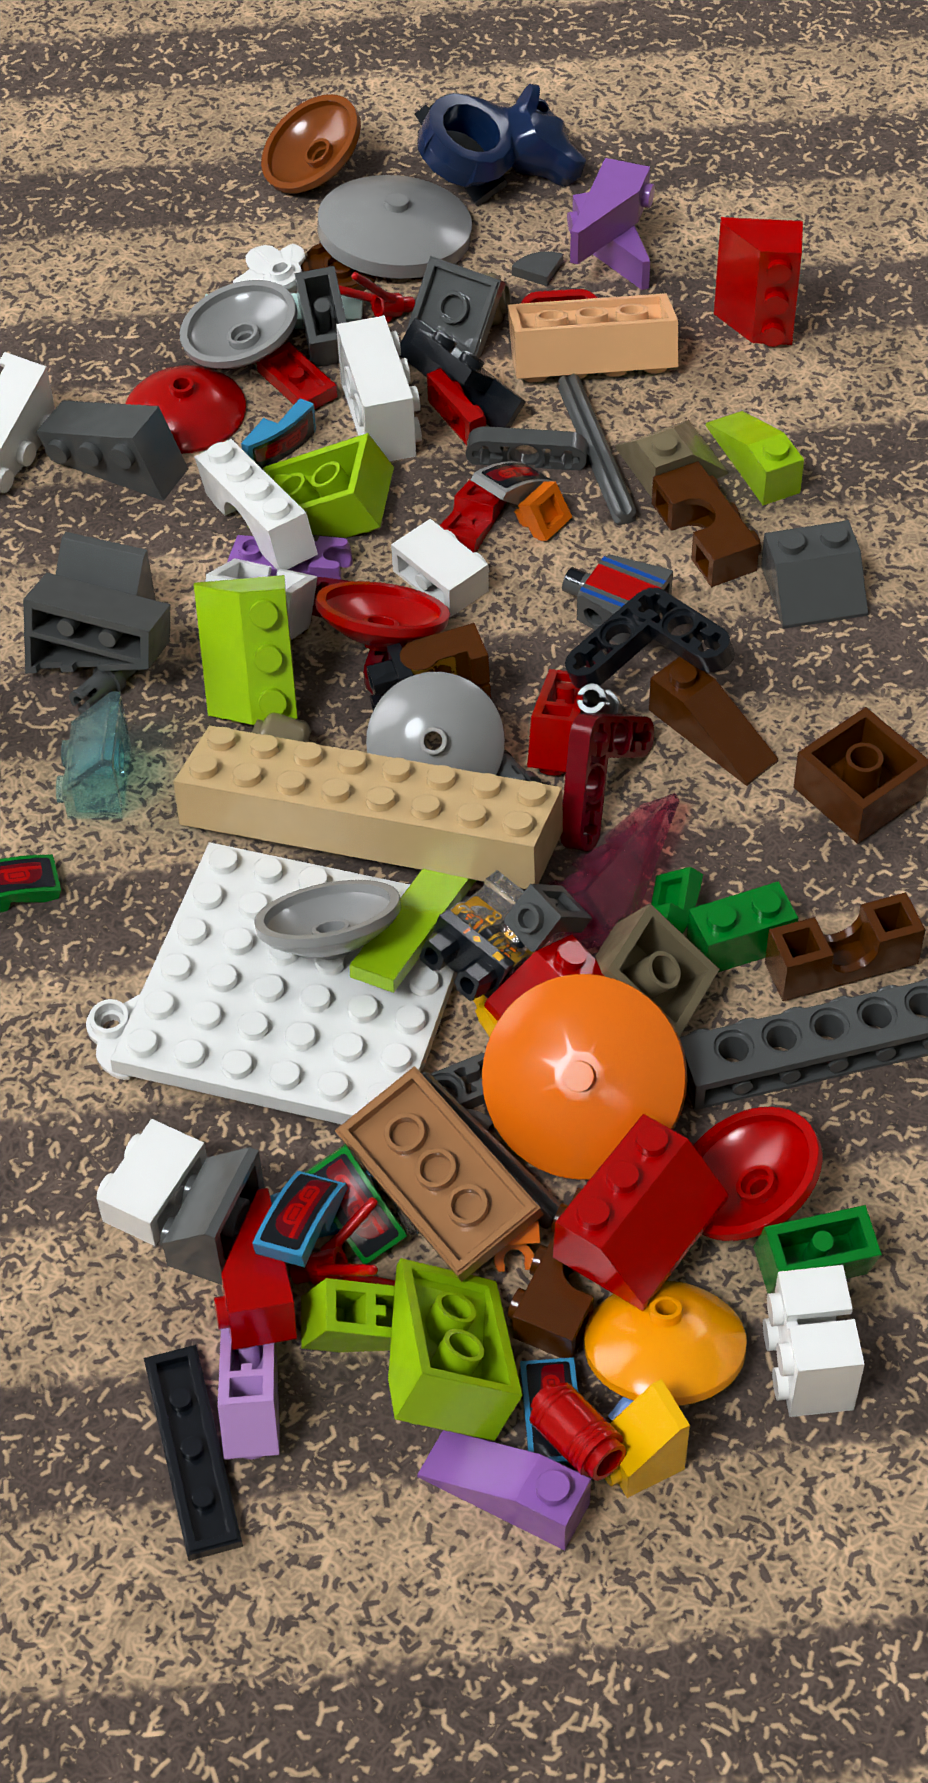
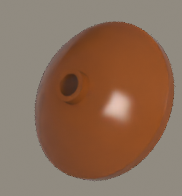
[261,94,361,193]

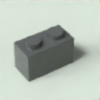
[295,266,346,367]

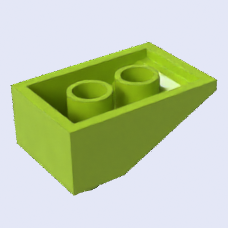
[247,433,394,538]
[388,1258,522,1441]

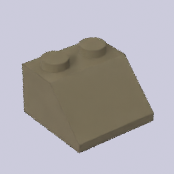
[595,903,720,1037]

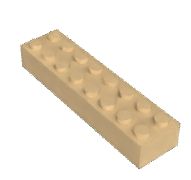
[173,725,563,889]

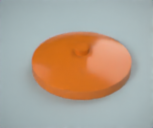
[482,974,687,1180]

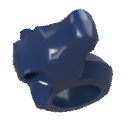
[417,84,586,187]

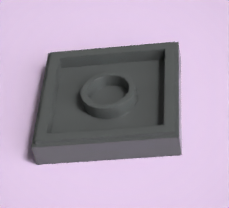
[406,256,506,358]

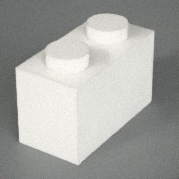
[391,519,489,617]
[97,1119,207,1246]

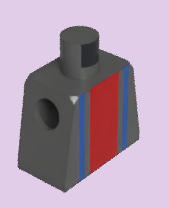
[562,555,673,644]

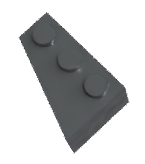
[36,400,189,501]
[23,573,171,674]

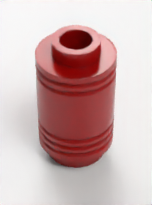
[530,1382,626,1481]

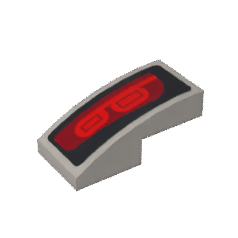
[471,461,553,505]

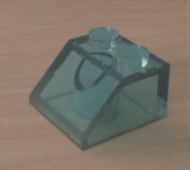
[56,691,131,819]

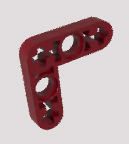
[560,713,654,851]

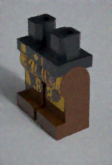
[366,623,491,711]

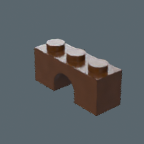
[652,461,762,587]
[765,892,926,1001]
[507,1188,594,1358]

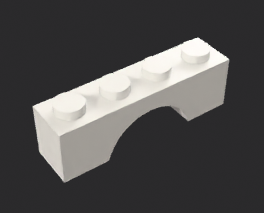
[194,439,318,570]

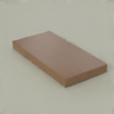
[335,1066,544,1282]

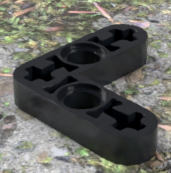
[565,588,735,689]

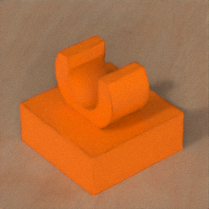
[514,481,572,541]
[494,1221,540,1272]

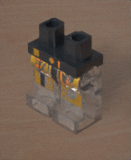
[419,870,565,1001]

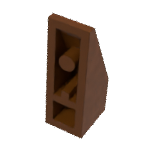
[649,656,778,786]

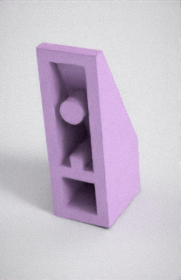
[218,1328,280,1459]

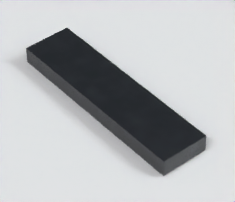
[144,1345,243,1561]

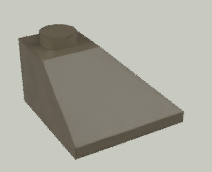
[615,420,728,498]

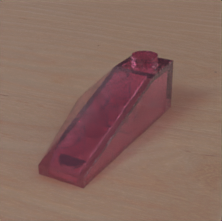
[547,793,680,949]

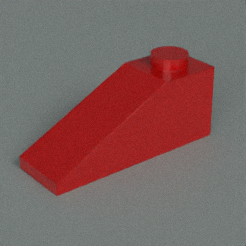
[527,669,584,775]
[214,1188,297,1350]

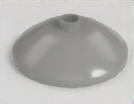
[180,280,297,369]
[366,672,505,775]
[254,880,401,960]

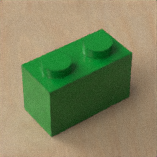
[687,881,799,973]
[753,1205,882,1294]

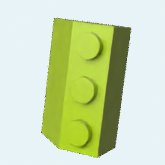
[194,575,298,725]

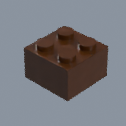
[793,707,928,844]

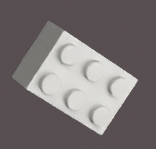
[336,316,422,461]

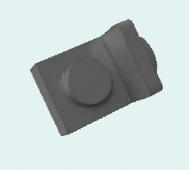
[504,884,592,952]

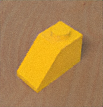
[604,1379,690,1498]

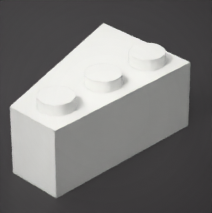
[0,352,55,493]

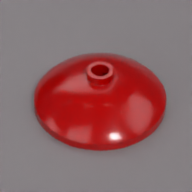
[125,365,246,454]
[316,581,450,651]
[693,1107,823,1241]

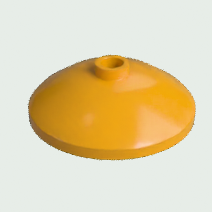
[584,1281,747,1406]

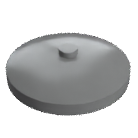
[317,175,472,279]

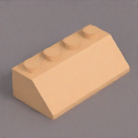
[508,293,678,382]

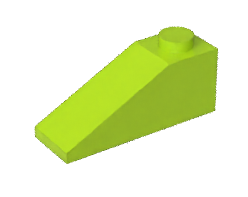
[706,411,804,506]
[301,1278,395,1352]

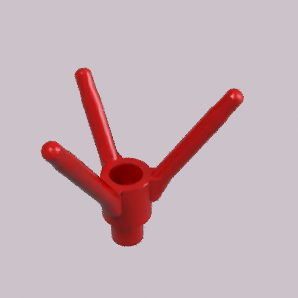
[339,272,415,323]
[290,1197,395,1286]

